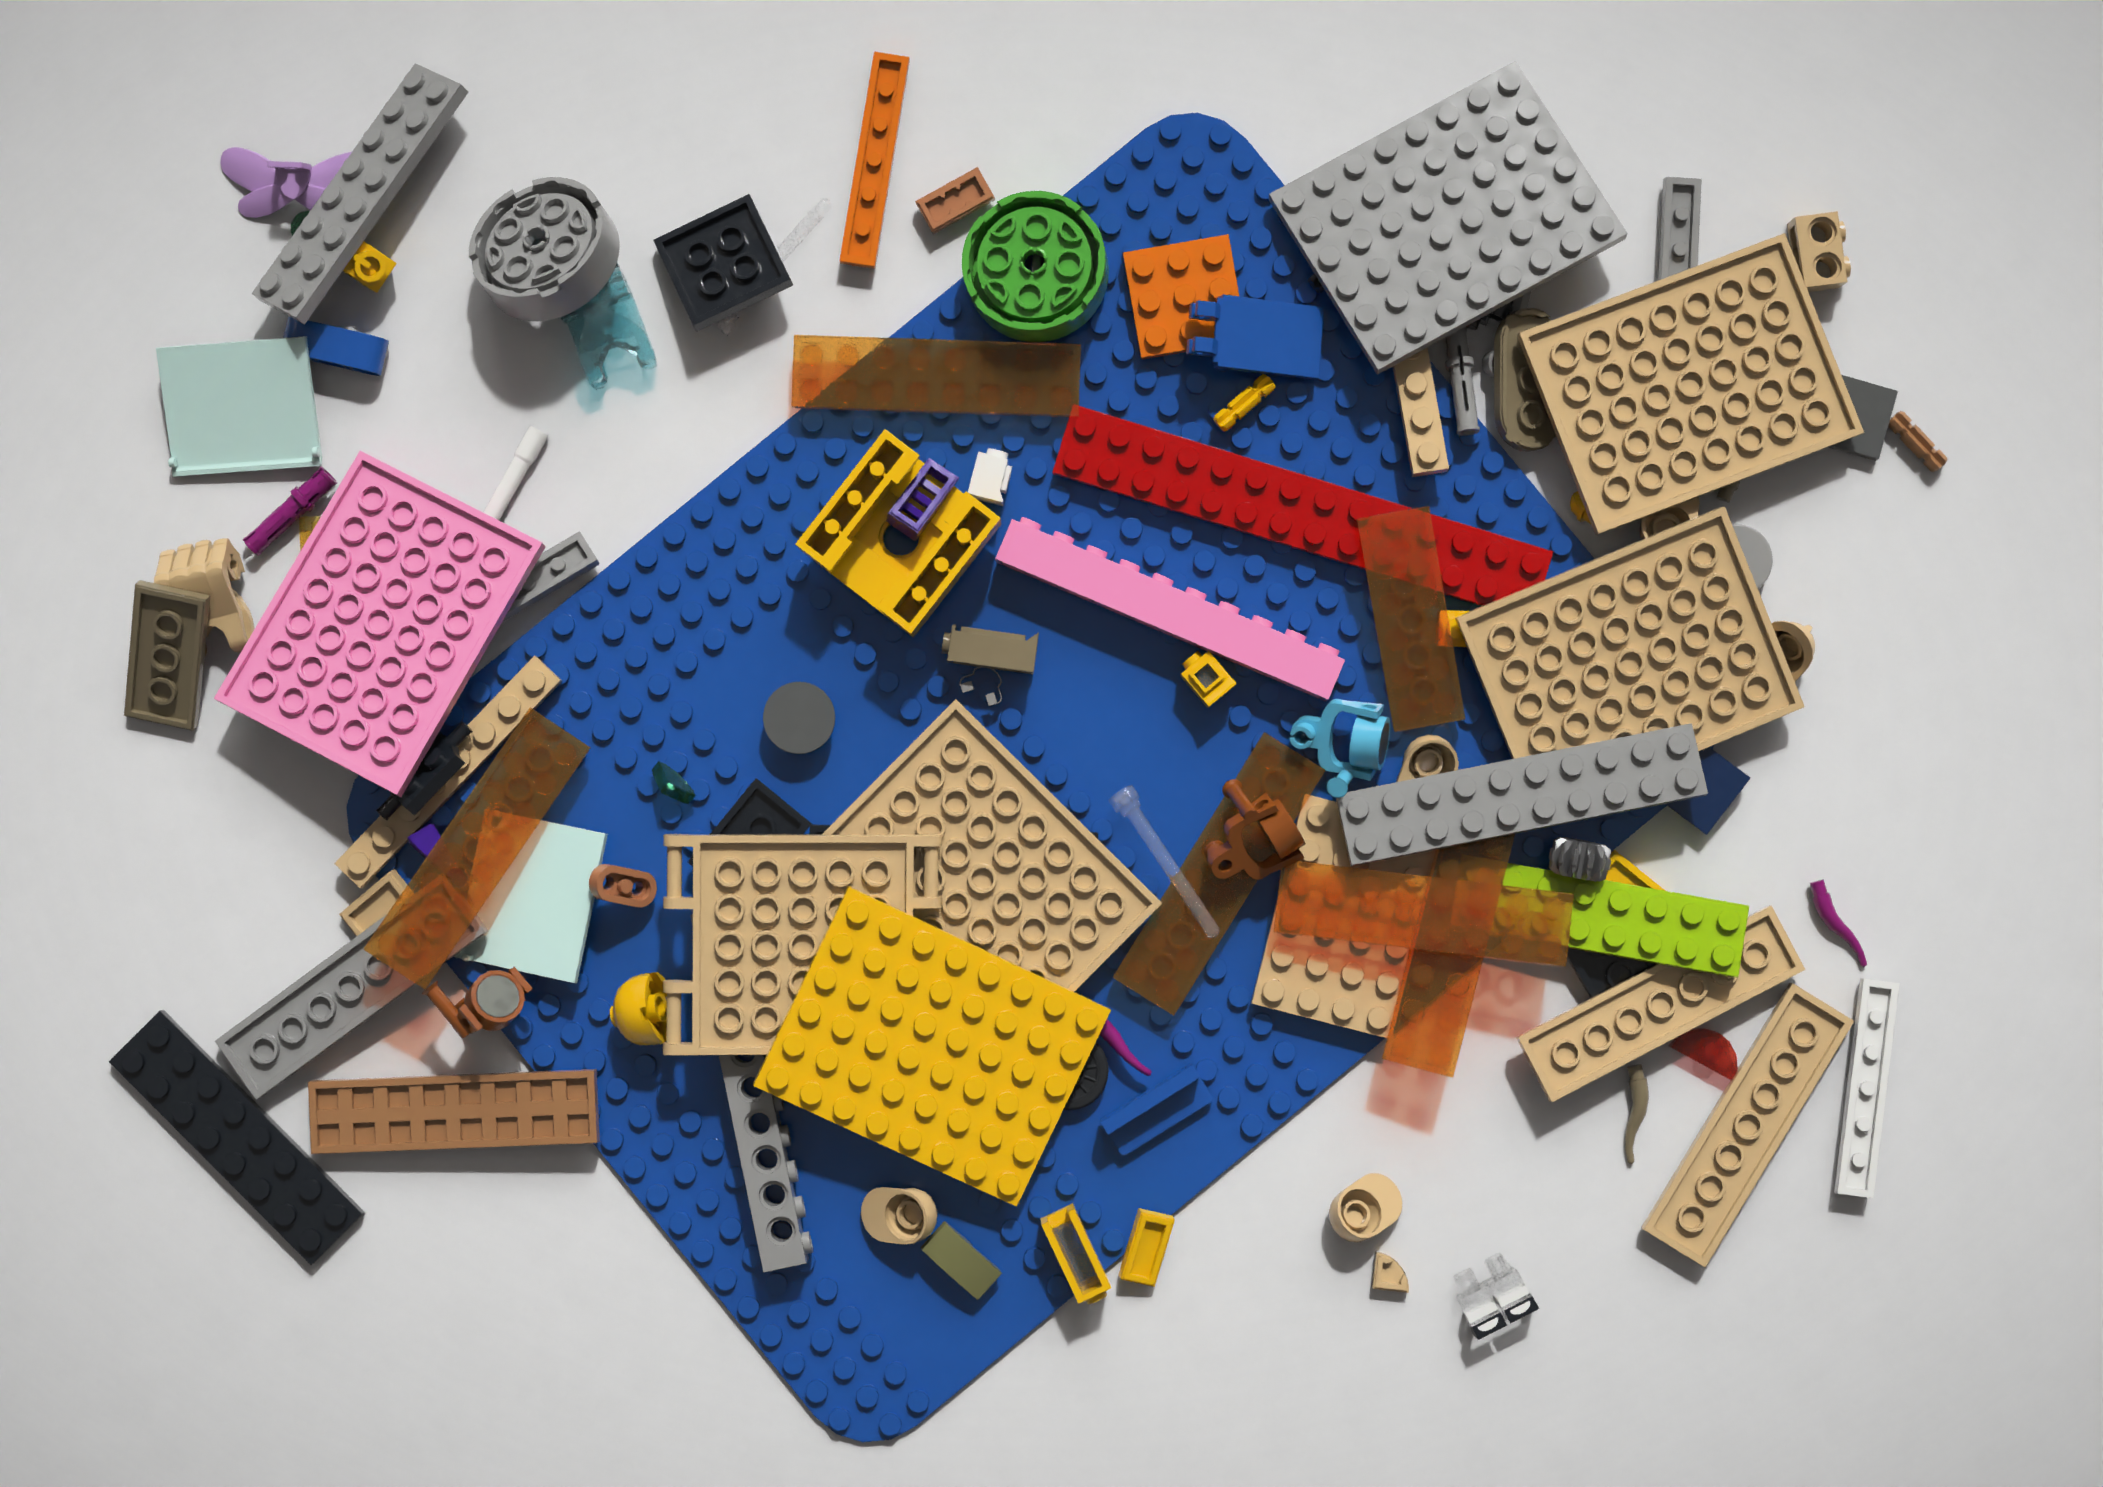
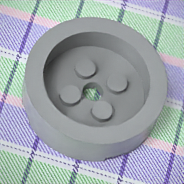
[469,177,620,322]

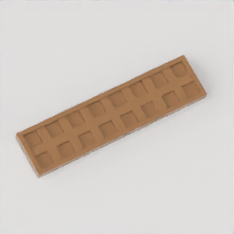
[308,1069,600,1154]

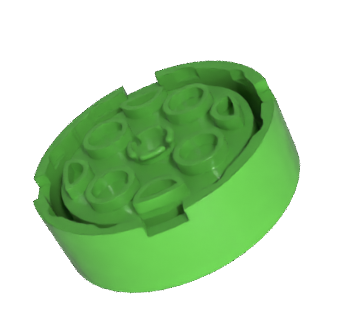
[962,191,1109,342]

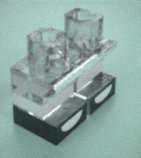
[1453,1252,1539,1340]

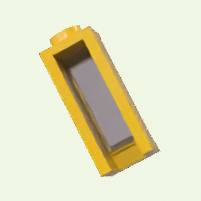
[1040,1203,1111,1304]

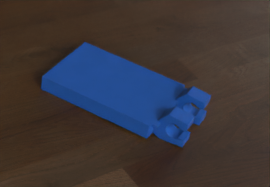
[1186,294,1324,380]

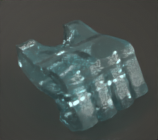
[561,261,657,390]

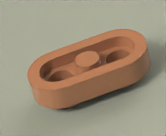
[589,864,657,908]

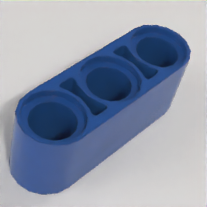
[283,317,389,376]

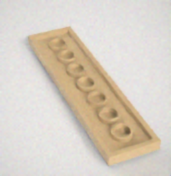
[1516,905,1805,1102]
[1641,983,1854,1267]

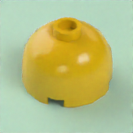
[610,972,667,1045]

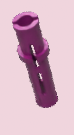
[242,466,337,556]

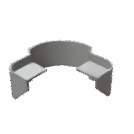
[960,666,1002,706]

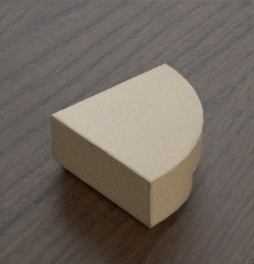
[1372,1251,1409,1293]

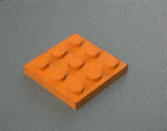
[1123,234,1239,360]

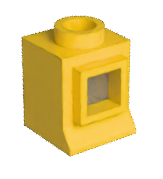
[1180,651,1237,708]

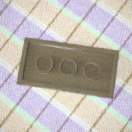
[124,580,210,731]

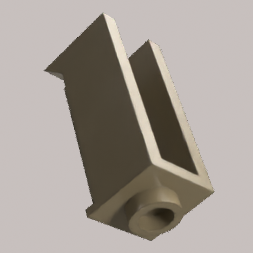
[942,625,1039,675]

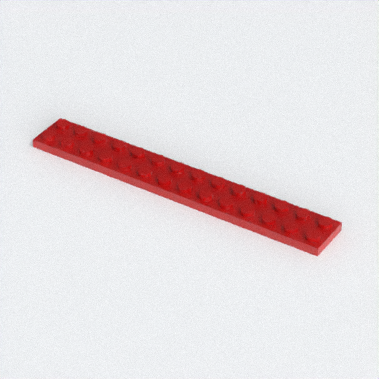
[1052,404,1553,606]

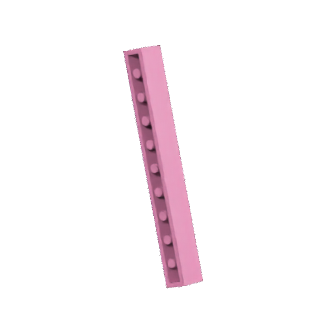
[995,517,1345,701]

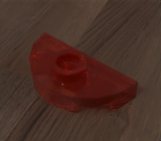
[1668,1028,1738,1081]

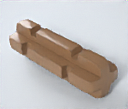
[1888,411,1948,472]

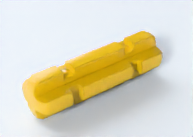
[1213,374,1276,432]

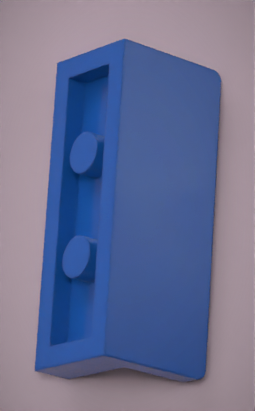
[1100,1063,1213,1156]

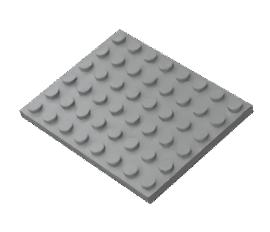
[1269,61,1628,375]

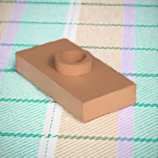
[915,167,995,234]

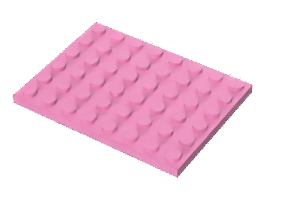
[214,451,546,797]

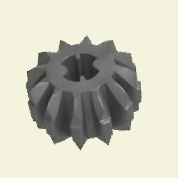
[1548,837,1611,881]

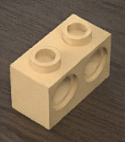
[1787,211,1851,292]

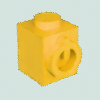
[343,241,397,293]

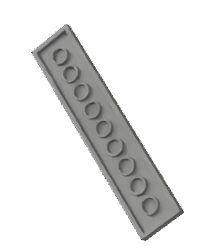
[1336,723,1708,867]

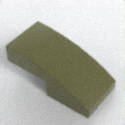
[920,1221,1002,1300]

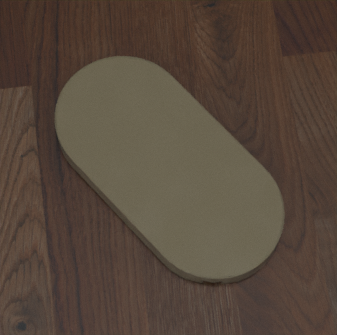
[1494,308,1557,452]

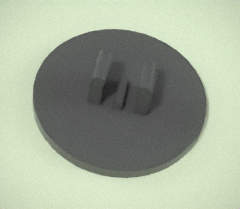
[763,682,835,754]

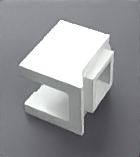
[968,448,1012,506]

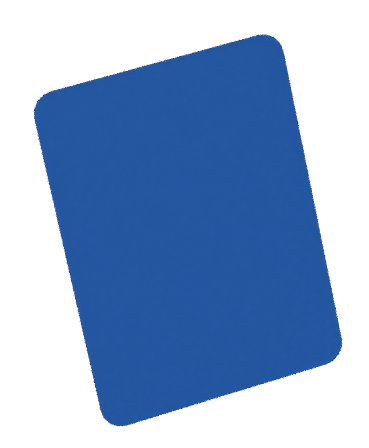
[346,112,1714,1442]

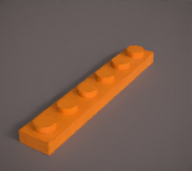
[839,51,910,269]

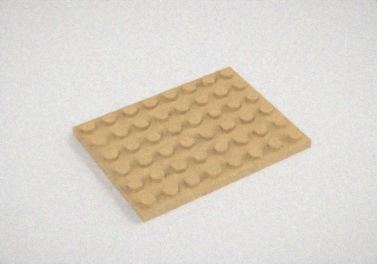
[1517,233,1864,535]
[1455,506,1805,759]
[822,699,1162,992]

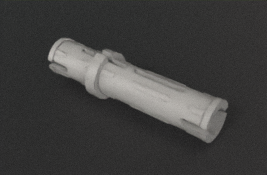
[1445,327,1480,436]

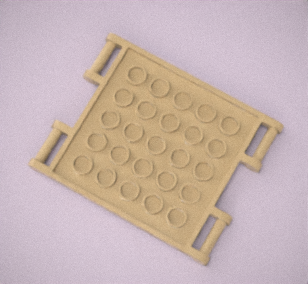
[663,834,942,1055]

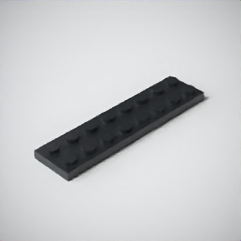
[109,1010,365,1265]

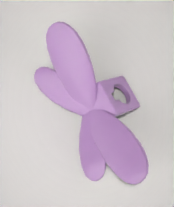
[220,147,352,218]

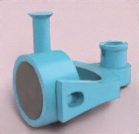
[1290,699,1390,798]

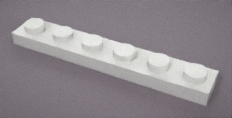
[1834,978,1900,1198]

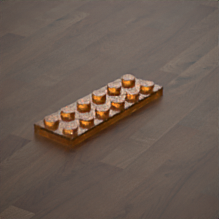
[1357,506,1465,732]

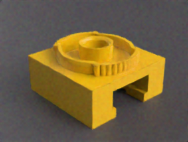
[795,429,1002,638]

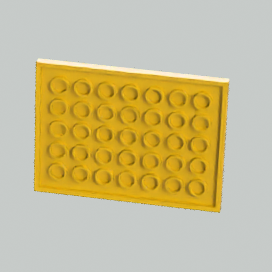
[753,886,1111,1207]

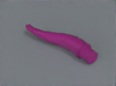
[1810,879,1867,967]
[1099,1019,1152,1076]

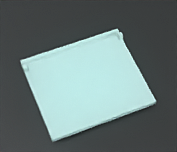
[156,336,322,477]
[454,809,608,983]

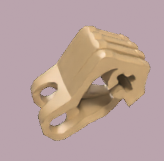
[154,538,255,658]

